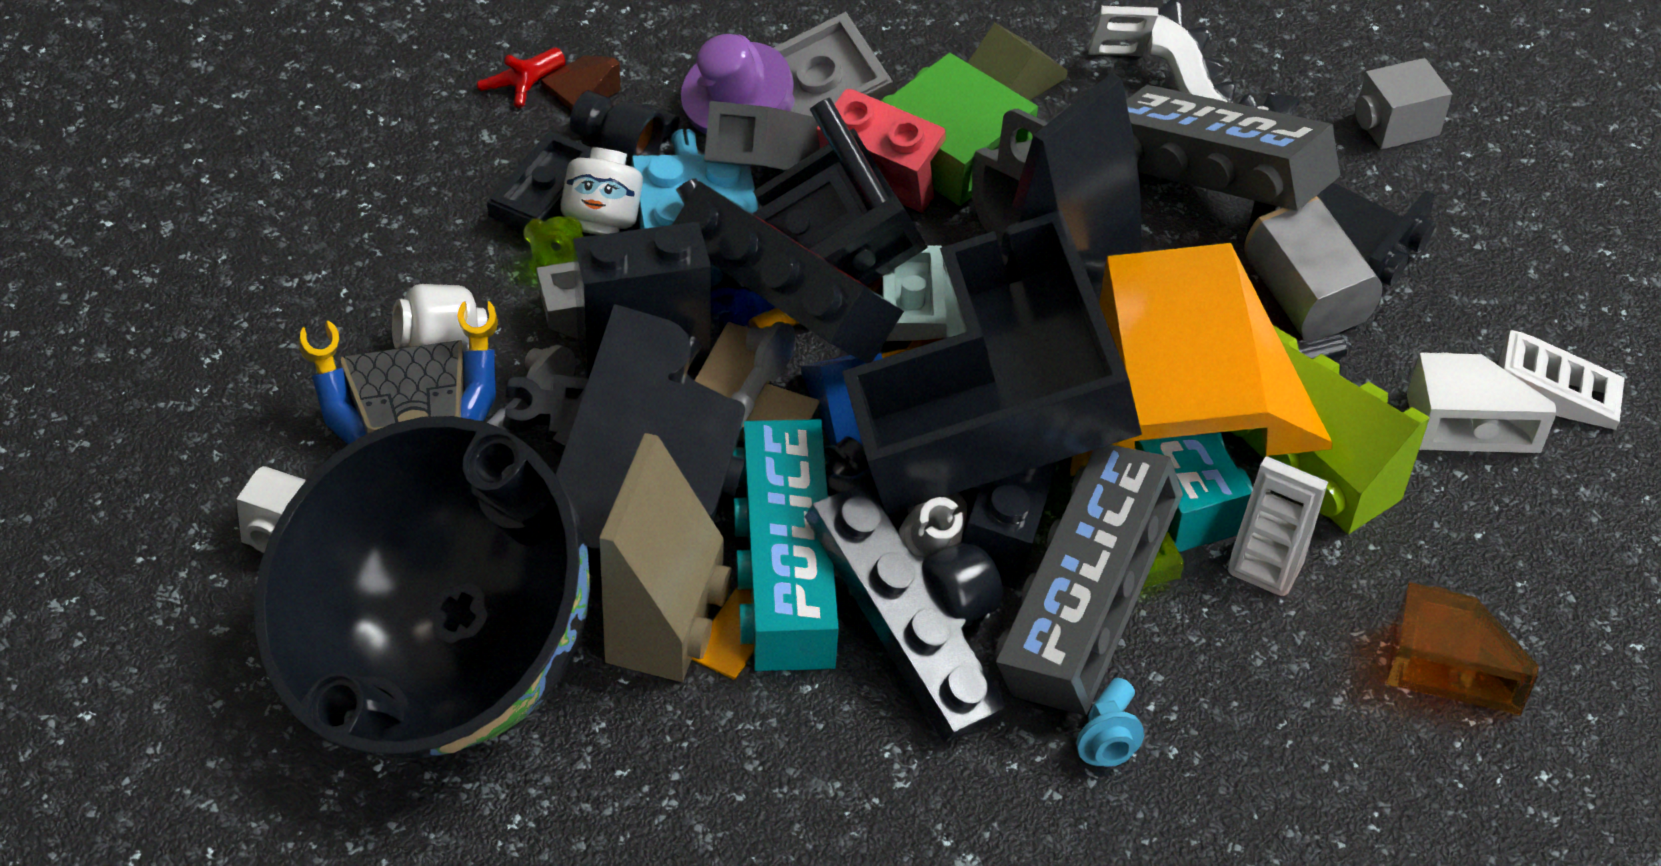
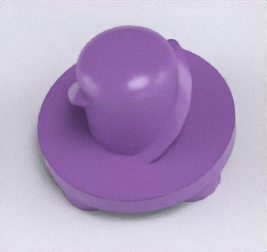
[681,34,795,134]

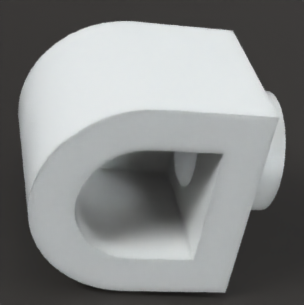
[236,466,306,553]

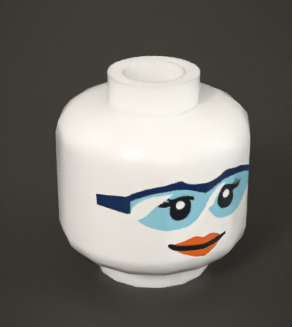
[560,147,643,235]

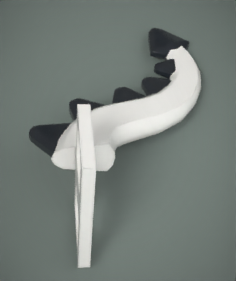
[1088,0,1300,115]

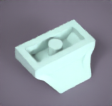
[880,245,965,341]

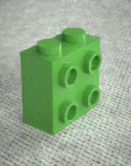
[881,52,1038,206]

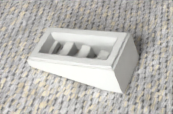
[1498,330,1624,430]
[1228,456,1328,596]

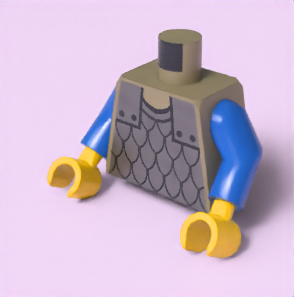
[299,301,498,445]

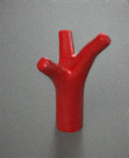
[477,47,566,108]

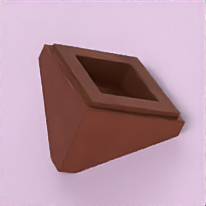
[541,55,621,110]

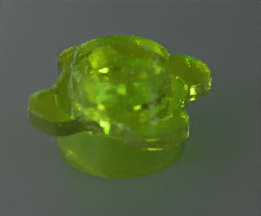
[523,216,583,275]

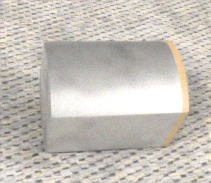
[1244,196,1382,340]

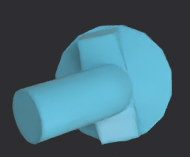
[1076,678,1145,767]

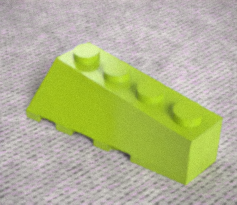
[1230,326,1430,535]

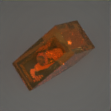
[1386,582,1539,715]

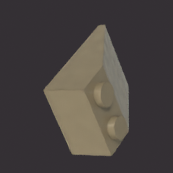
[600,433,732,682]

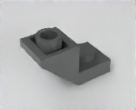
[704,101,820,174]

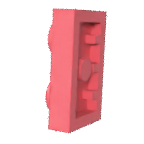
[817,88,946,213]

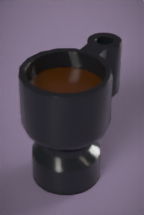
[570,90,680,163]

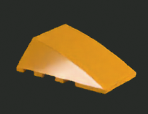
[1070,243,1332,476]

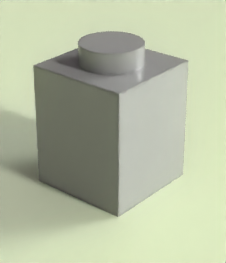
[1355,58,1452,149]

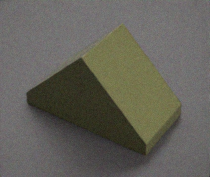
[968,23,1067,101]

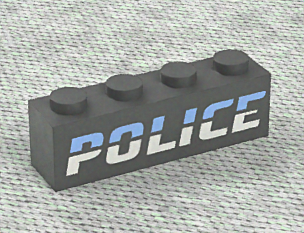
[1126,85,1340,211]
[996,445,1183,716]

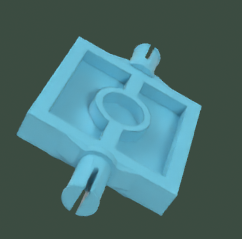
[631,129,759,286]

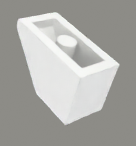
[1407,353,1557,453]

